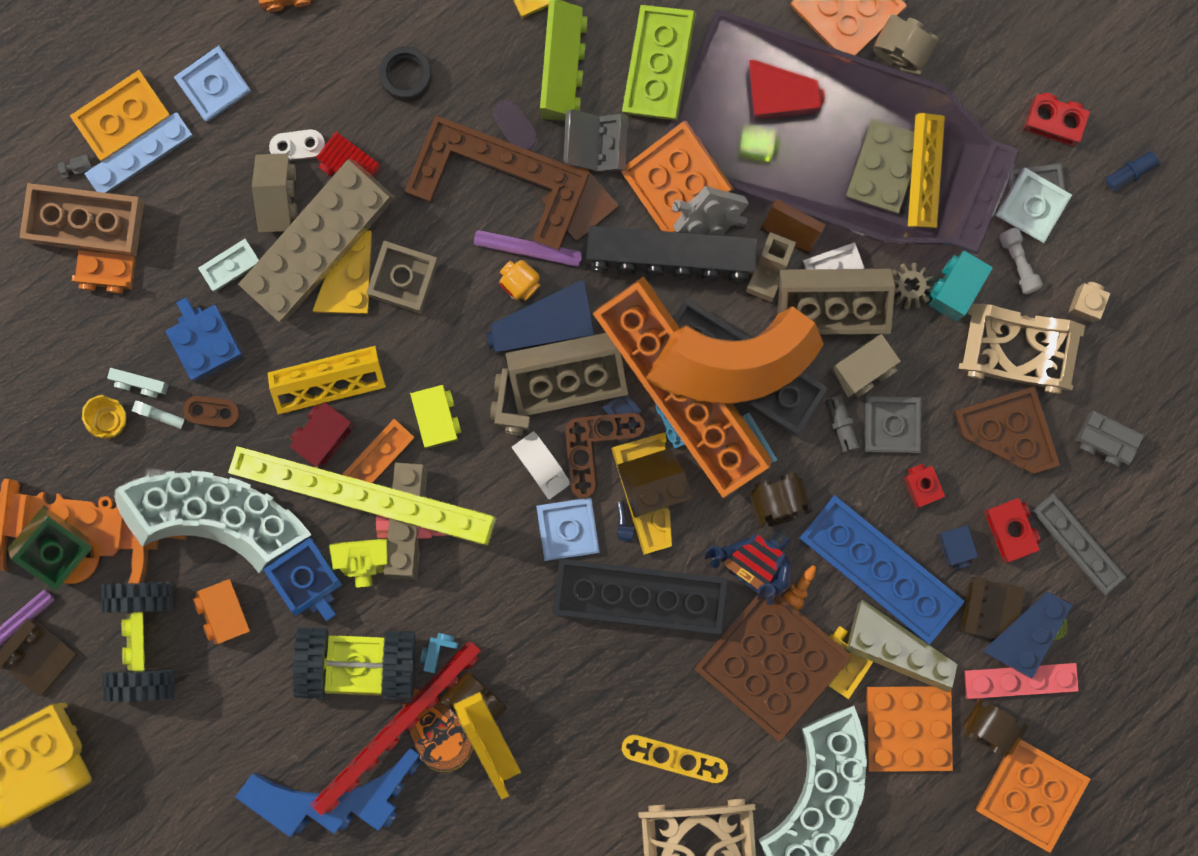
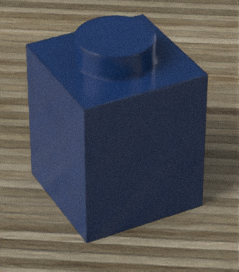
[937,525,978,569]

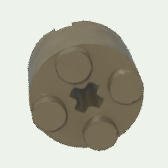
[873,14,939,75]

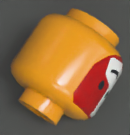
[499,260,540,301]

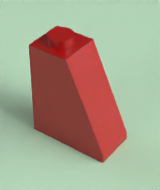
[749,60,826,120]

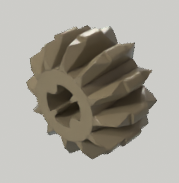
[892,263,933,310]

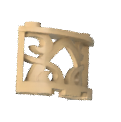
[959,303,1085,394]
[638,799,756,856]

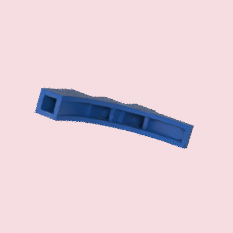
[236,747,421,837]

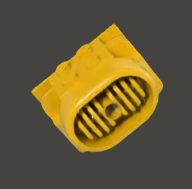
[0,702,92,828]

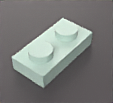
[198,239,259,293]
[107,368,169,398]

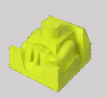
[330,538,388,587]

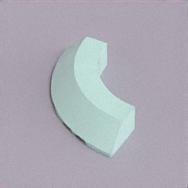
[758,706,867,856]

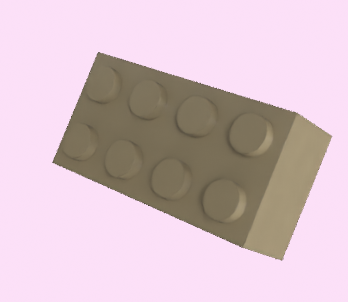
[777,269,895,334]
[506,333,628,416]

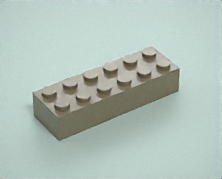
[238,159,395,322]

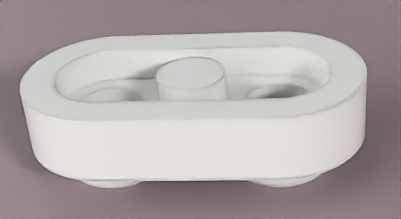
[269,130,325,162]

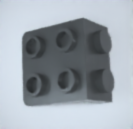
[564,109,628,173]

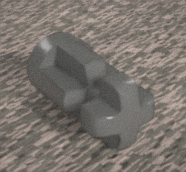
[58,154,93,178]

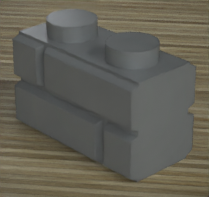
[1075,410,1144,468]

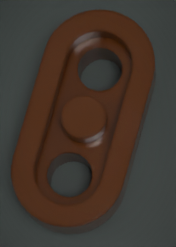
[183,396,240,428]

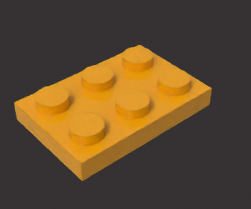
[70,70,170,162]

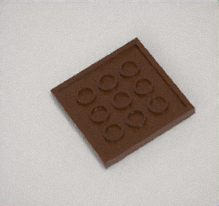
[694,595,853,743]

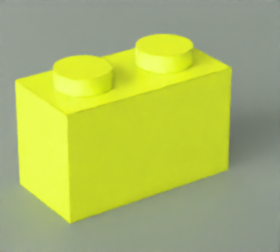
[410,385,462,449]

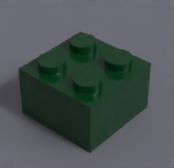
[8,506,92,591]

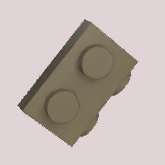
[490,368,530,436]

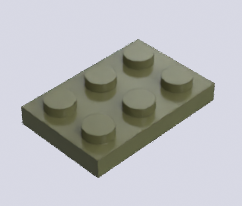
[845,118,914,215]

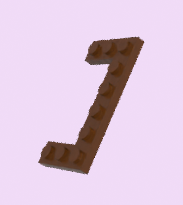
[404,115,589,252]

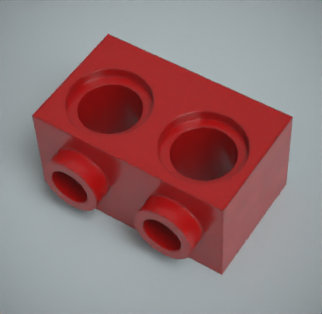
[1023,93,1090,147]

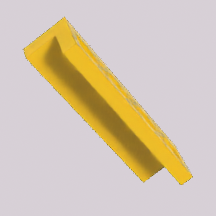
[908,113,945,228]
[268,346,386,414]
[454,692,521,799]

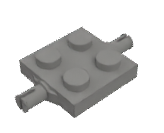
[672,186,749,236]

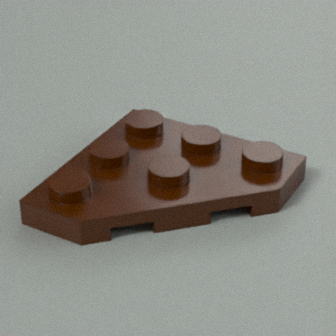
[954,386,1060,474]

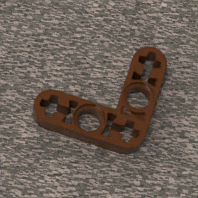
[565,412,647,498]

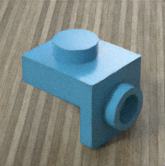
[420,633,459,673]

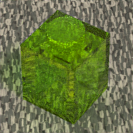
[738,124,780,162]

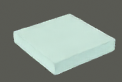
[995,167,1072,243]

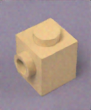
[1068,282,1110,323]

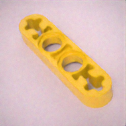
[622,735,728,783]

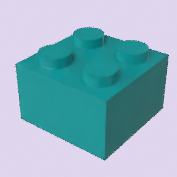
[928,251,993,322]

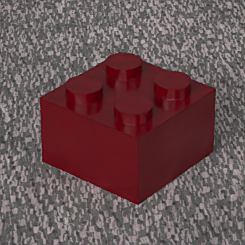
[289,402,356,469]

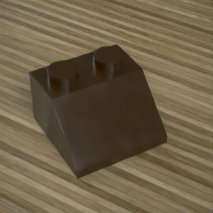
[617,448,693,518]

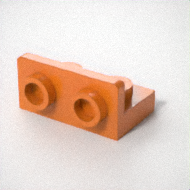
[72,250,135,294]

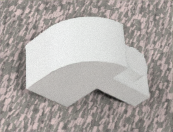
[512,431,570,499]

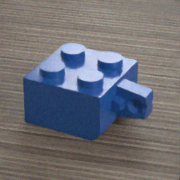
[165,297,245,383]
[263,538,344,621]

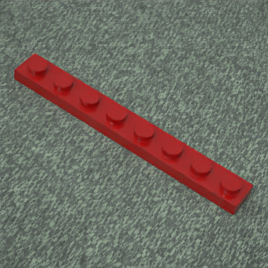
[310,641,480,815]

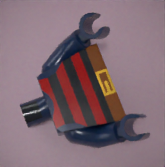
[704,530,791,605]

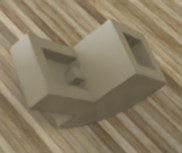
[746,232,796,302]

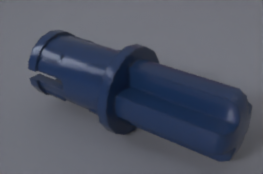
[1105,151,1159,191]

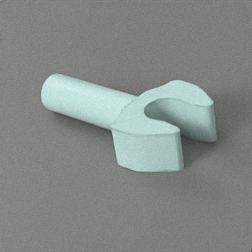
[132,401,184,429]

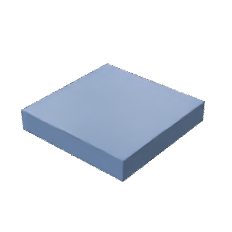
[174,46,252,123]
[536,498,600,561]

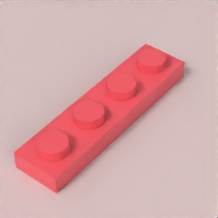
[963,663,1078,699]

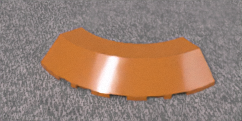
[646,307,824,404]

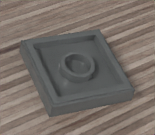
[864,396,921,453]

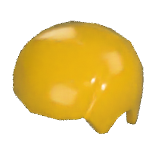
[82,395,127,439]

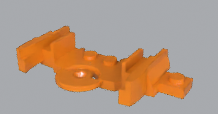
[0,478,187,584]

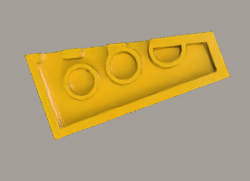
[611,432,672,555]

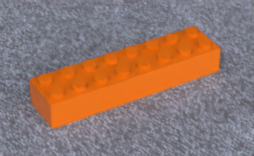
[593,277,772,498]

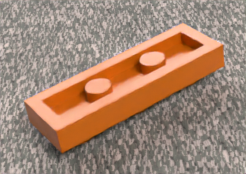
[342,419,415,483]

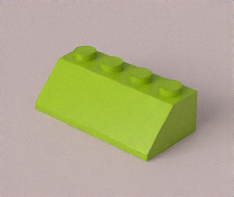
[540,0,588,121]

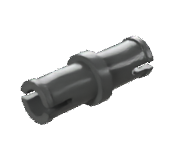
[826,395,860,453]

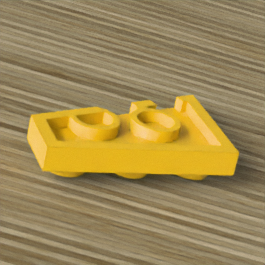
[312,231,372,314]

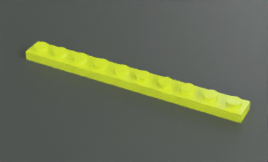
[228,447,496,546]

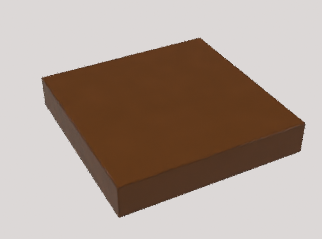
[541,168,618,243]
[760,199,825,255]

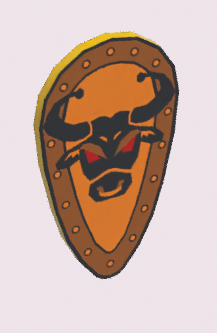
[401,687,473,772]

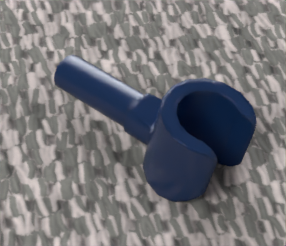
[617,502,634,542]

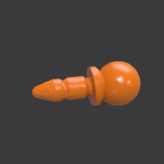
[782,565,816,611]

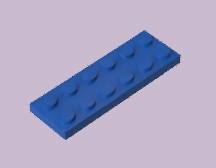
[799,495,965,645]

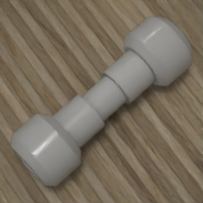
[999,228,1043,295]

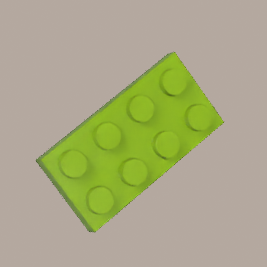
[622,5,696,121]

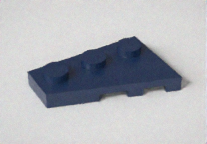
[982,592,1072,679]

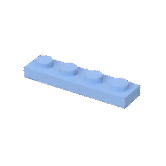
[84,112,193,193]

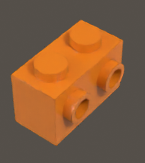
[193,579,250,644]

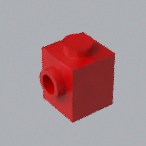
[903,464,945,508]

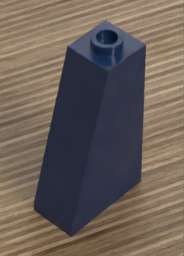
[486,280,594,355]

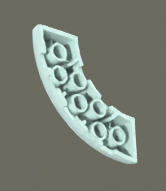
[115,471,311,573]

